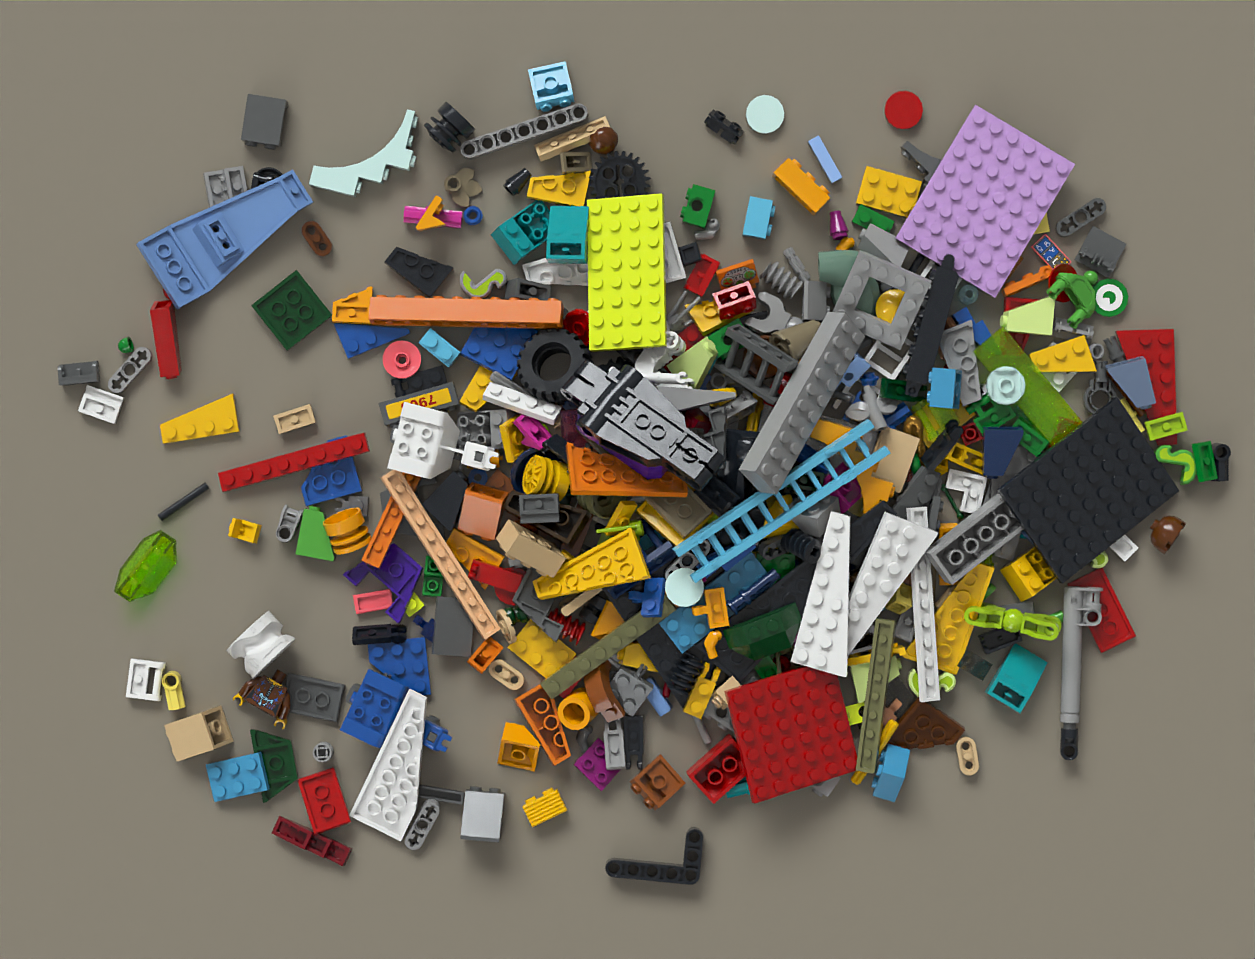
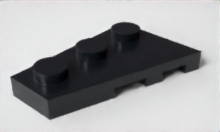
[384,247,454,298]

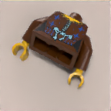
[233,669,291,729]

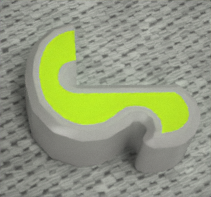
[459,269,507,299]

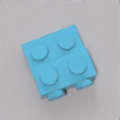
[528,61,575,112]

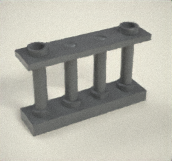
[714,324,799,405]

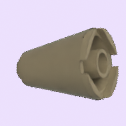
[769,320,821,361]

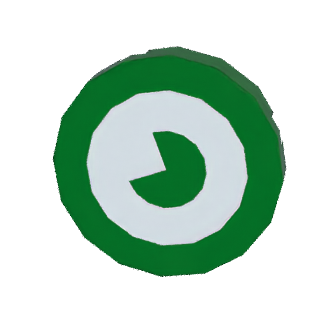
[1093,278,1129,317]

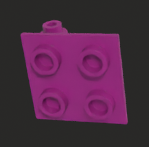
[574,738,626,791]

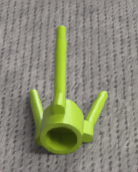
[596,520,644,541]

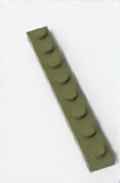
[540,594,676,699]
[856,618,896,774]

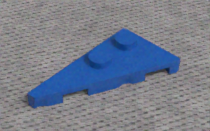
[334,323,411,359]

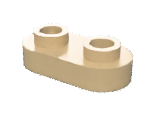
[489,659,524,690]
[956,736,979,775]

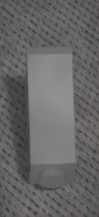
[858,223,910,267]

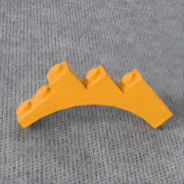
[810,418,895,514]

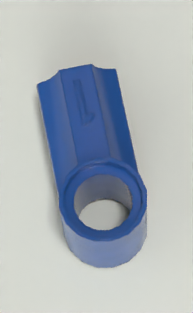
[879,402,913,433]

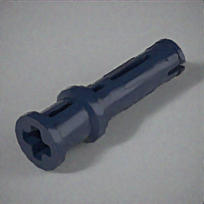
[726,568,781,615]

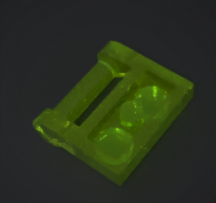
[911,398,960,440]

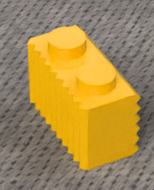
[522,787,568,827]

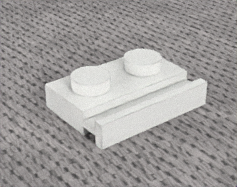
[78,385,124,424]

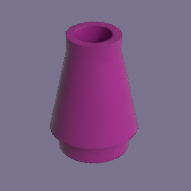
[829,210,849,240]

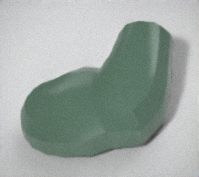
[818,249,880,316]

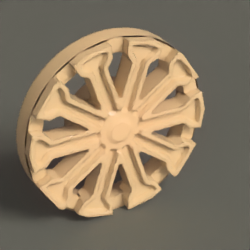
[496,609,517,644]

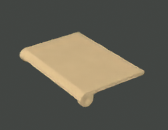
[872,427,920,493]

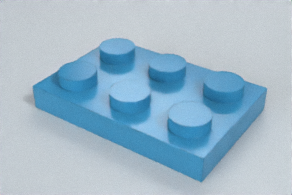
[206,752,270,802]

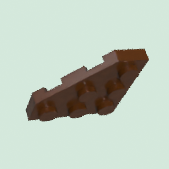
[887,697,965,749]

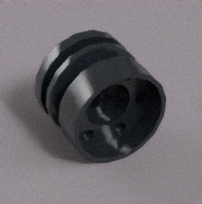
[424,102,476,153]

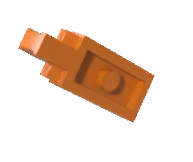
[1001,265,1052,297]

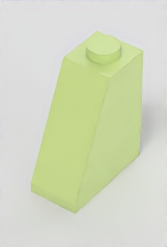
[1000,297,1055,336]
[666,337,718,389]
[850,655,902,703]

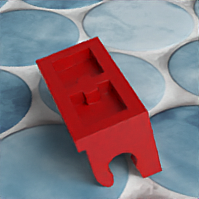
[683,254,720,297]

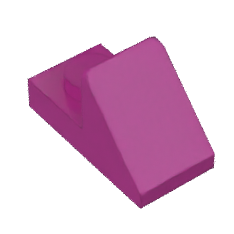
[513,414,552,450]

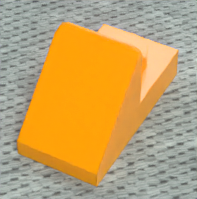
[415,195,446,231]

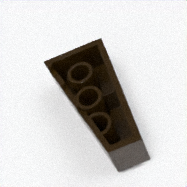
[503,490,592,548]

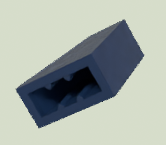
[982,427,1024,479]

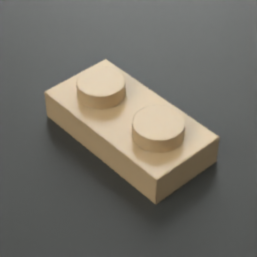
[273,404,316,434]

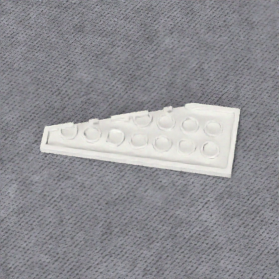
[350,689,427,841]

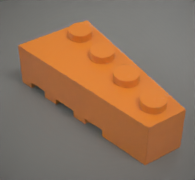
[514,684,571,766]

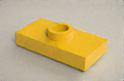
[605,501,638,536]

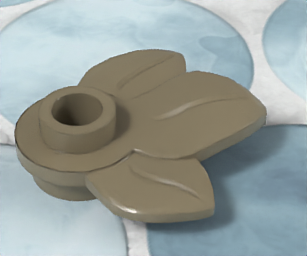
[444,168,482,207]

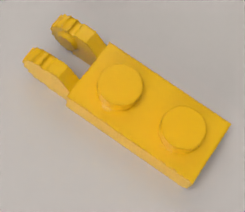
[683,662,721,719]

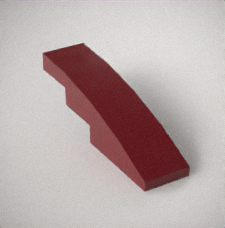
[272,816,353,866]

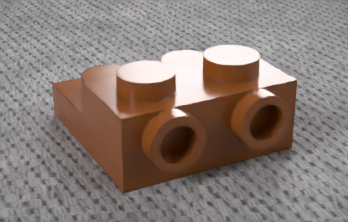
[629,754,686,810]

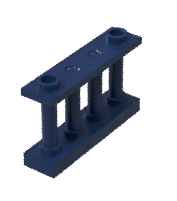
[606,518,677,600]

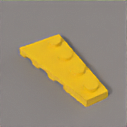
[160,393,240,444]

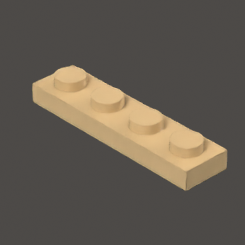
[534,116,610,162]

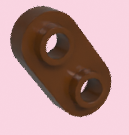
[302,221,333,257]

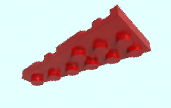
[1115,329,1177,445]

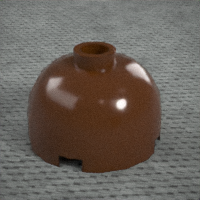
[1150,515,1187,555]

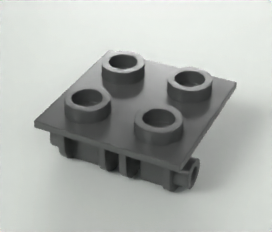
[1074,226,1126,278]

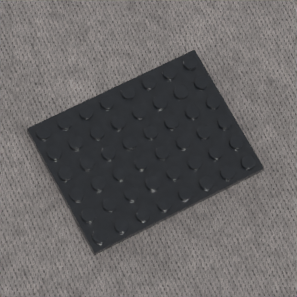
[997,397,1179,584]

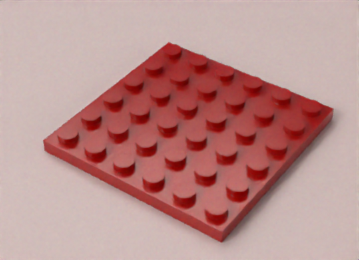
[724,666,857,804]

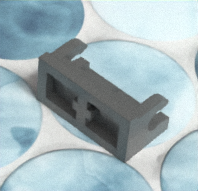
[57,361,100,386]

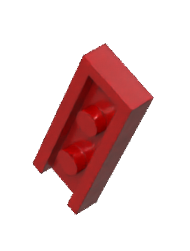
[468,559,523,593]

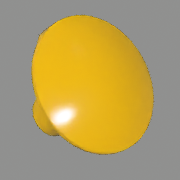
[875,289,905,323]

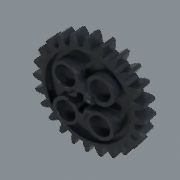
[588,151,651,199]

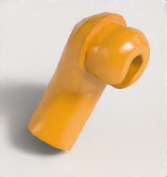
[836,237,855,250]
[704,630,722,659]

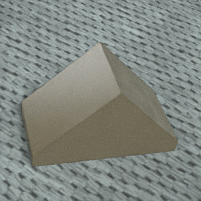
[560,152,592,175]

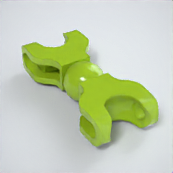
[964,602,1062,641]

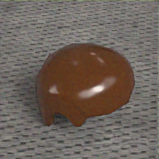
[588,127,618,155]

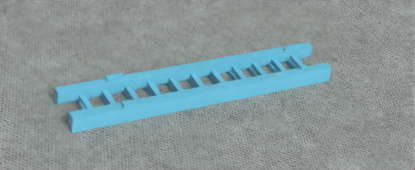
[672,419,891,583]

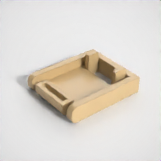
[559,588,603,616]

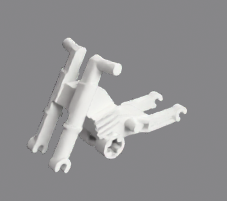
[609,321,695,389]

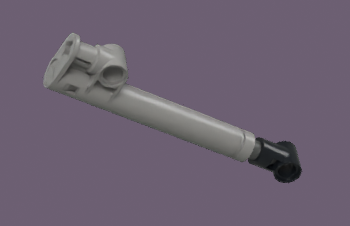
[1060,586,1103,760]

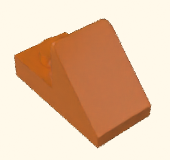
[467,636,504,674]

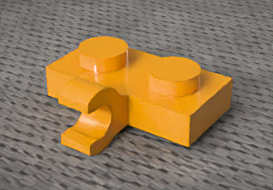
[692,586,729,629]

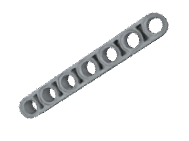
[460,104,588,160]

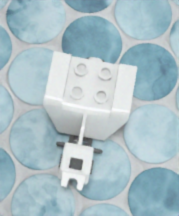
[387,402,499,479]

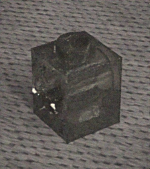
[957,649,993,681]

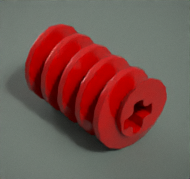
[548,608,586,645]

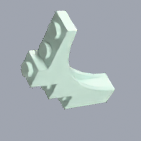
[309,109,418,197]

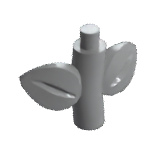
[845,385,898,432]

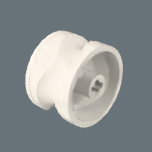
[226,611,295,679]

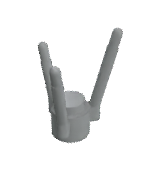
[666,290,701,333]

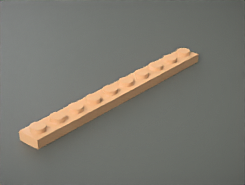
[380,469,500,640]

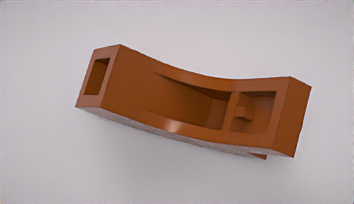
[584,660,625,722]

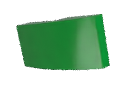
[422,556,444,597]

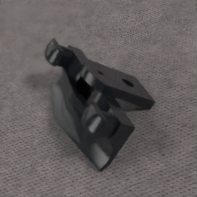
[717,429,786,552]

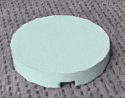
[746,95,784,134]
[986,366,1026,405]
[665,568,704,607]

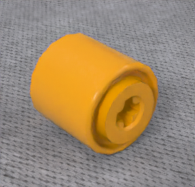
[558,687,599,730]

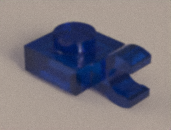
[413,614,434,643]

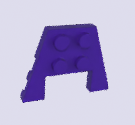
[343,543,423,624]

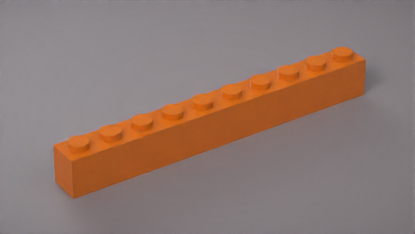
[368,295,564,329]

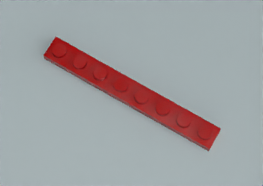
[218,432,370,492]

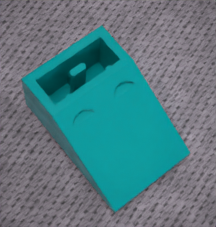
[491,200,550,265]
[546,206,589,264]
[985,644,1048,713]

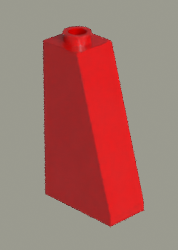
[150,300,182,379]

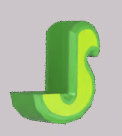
[1154,445,1197,485]

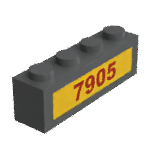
[378,382,460,428]

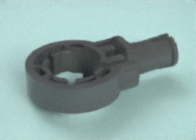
[1083,361,1117,415]

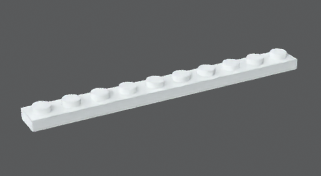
[906,507,940,702]

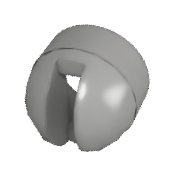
[1089,344,1104,359]

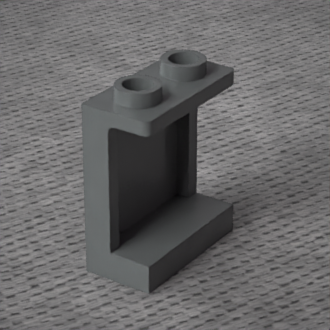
[241,94,288,150]

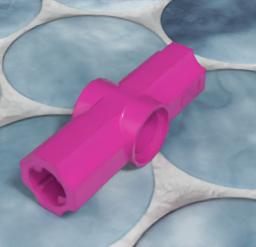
[403,206,463,228]

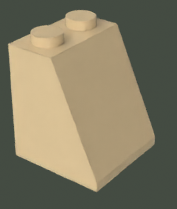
[164,705,234,761]

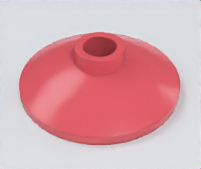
[383,340,421,379]

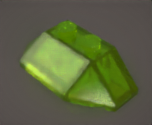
[114,530,177,602]

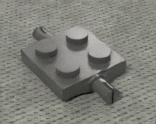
[610,664,654,717]

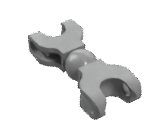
[744,292,804,335]

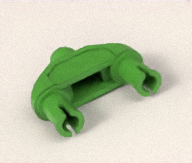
[1046,270,1098,329]

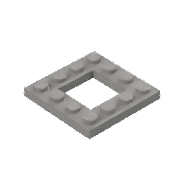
[833,250,932,350]

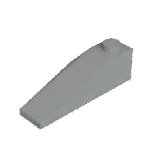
[658,386,736,412]

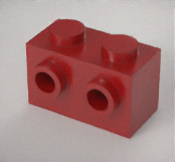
[712,281,757,321]

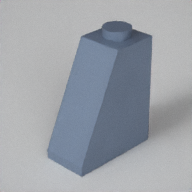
[1105,356,1156,409]

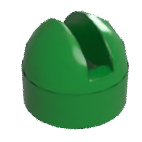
[118,337,134,353]

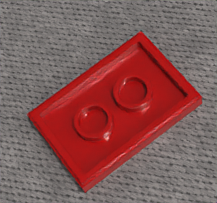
[297,767,352,835]

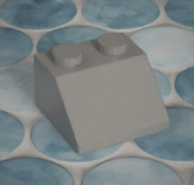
[802,280,830,322]

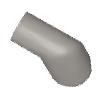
[695,218,720,241]

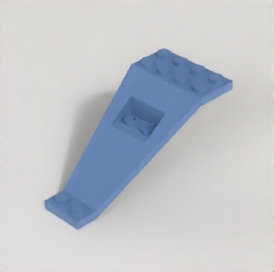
[136,169,313,310]

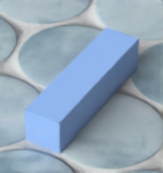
[808,135,842,184]

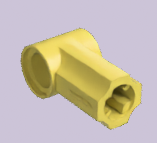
[162,671,186,710]

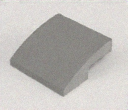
[203,166,247,208]

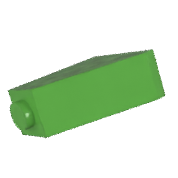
[296,506,336,561]

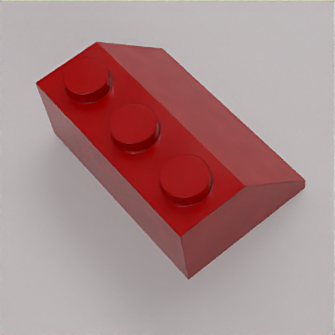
[686,734,745,804]

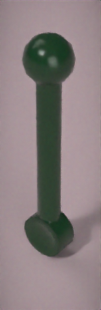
[941,484,964,520]

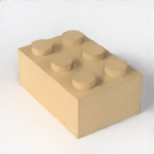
[496,519,566,578]

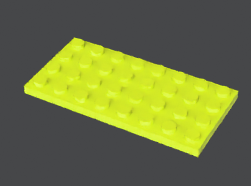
[587,193,667,352]

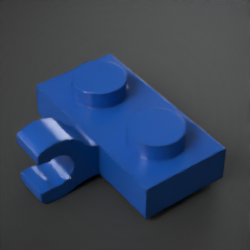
[628,578,666,617]

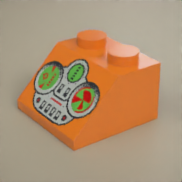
[715,259,759,291]

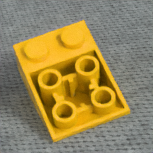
[1000,546,1057,602]

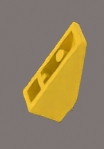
[944,442,987,477]

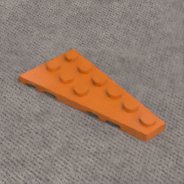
[566,442,688,497]

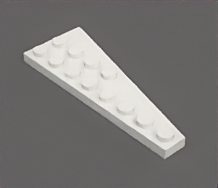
[848,512,938,656]

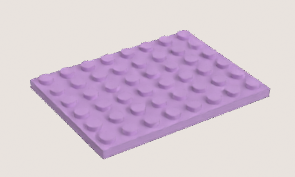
[895,105,1075,298]

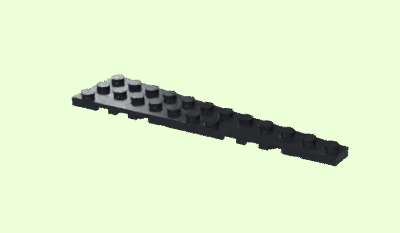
[695,500,897,683]

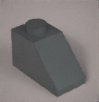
[505,278,551,300]

